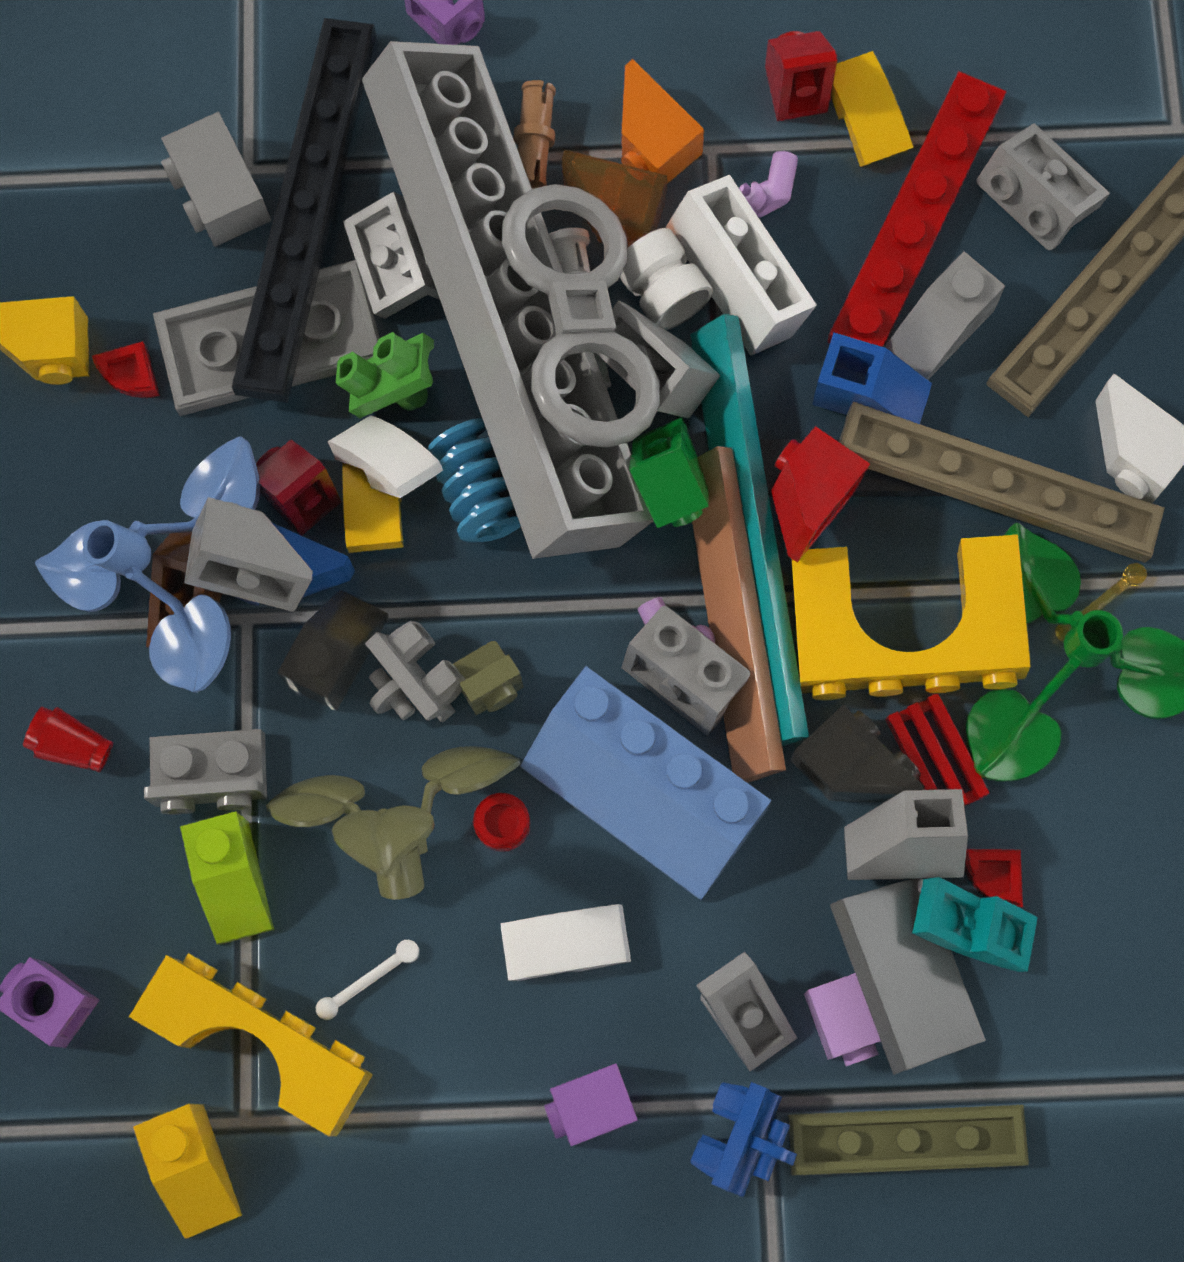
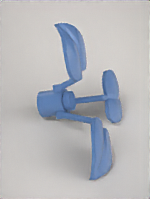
[35,436,260,693]

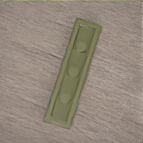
[787,1105,1029,1175]

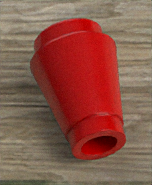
[23,706,113,773]

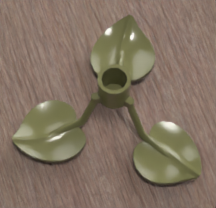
[266,746,521,900]

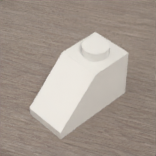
[1096,374,1184,503]

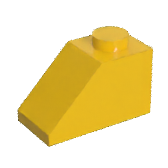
[0,296,89,385]
[133,1104,242,1239]

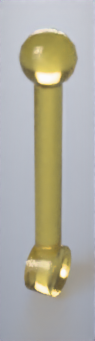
[1055,563,1147,642]

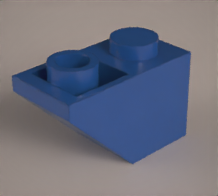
[812,332,932,424]

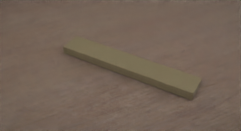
[986,155,1184,417]
[839,402,1165,563]

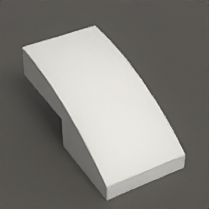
[328,415,443,498]
[500,904,631,981]

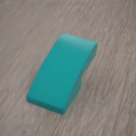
[912,877,1038,972]

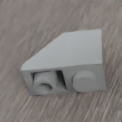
[844,789,968,880]

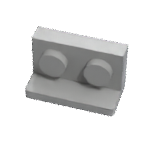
[977,123,1110,250]
[343,191,440,318]
[621,606,750,736]
[144,729,267,815]

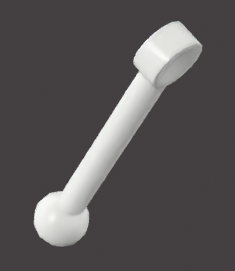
[316,940,419,1020]

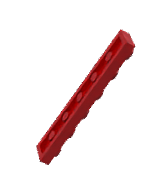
[827,71,1007,347]

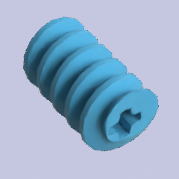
[427,418,521,543]

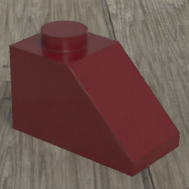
[256,439,341,536]

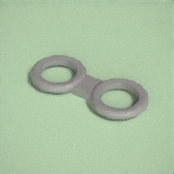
[502,184,660,448]

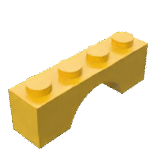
[129,953,373,1136]

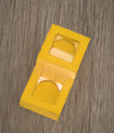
[831,51,914,167]
[342,462,403,553]

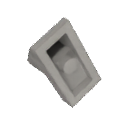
[696,952,797,1071]

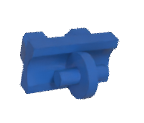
[691,1082,797,1197]

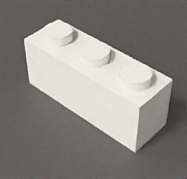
[666,175,817,356]

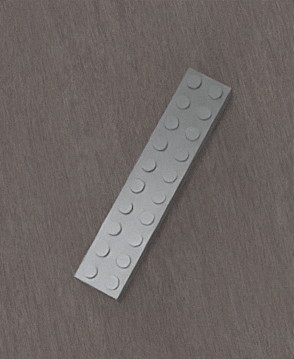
[362,41,654,559]

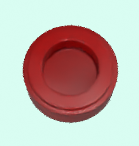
[473,793,531,852]

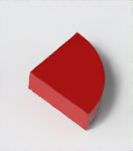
[92,341,160,398]
[964,849,1023,908]

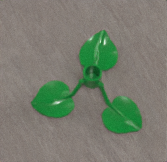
[966,522,1184,782]

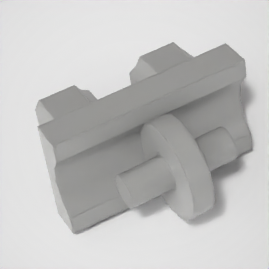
[365,621,466,722]

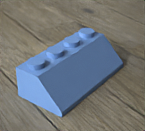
[520,666,771,901]

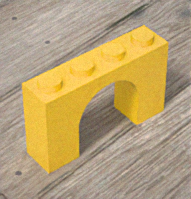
[792,535,1031,700]

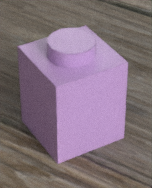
[804,973,881,1066]

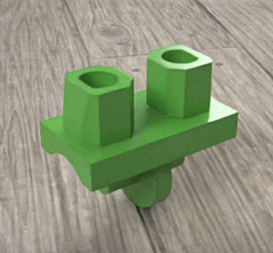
[336,332,434,418]

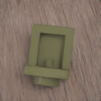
[453,641,524,716]

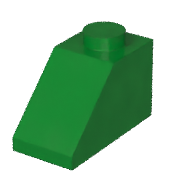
[629,417,709,529]

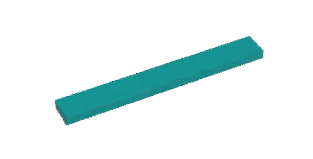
[690,314,809,747]

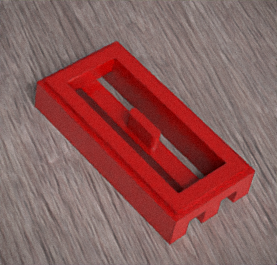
[885,693,989,807]

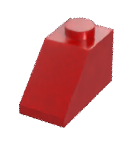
[765,31,837,121]
[771,426,870,563]

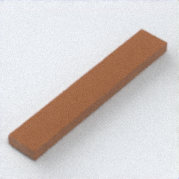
[692,446,786,783]

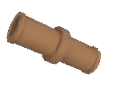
[513,80,556,189]

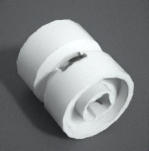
[620,228,713,330]

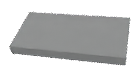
[153,260,380,416]

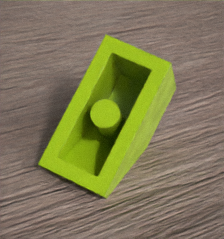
[180,811,274,945]

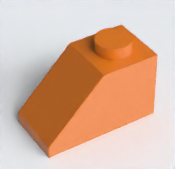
[621,59,704,192]

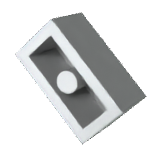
[161,111,271,247]

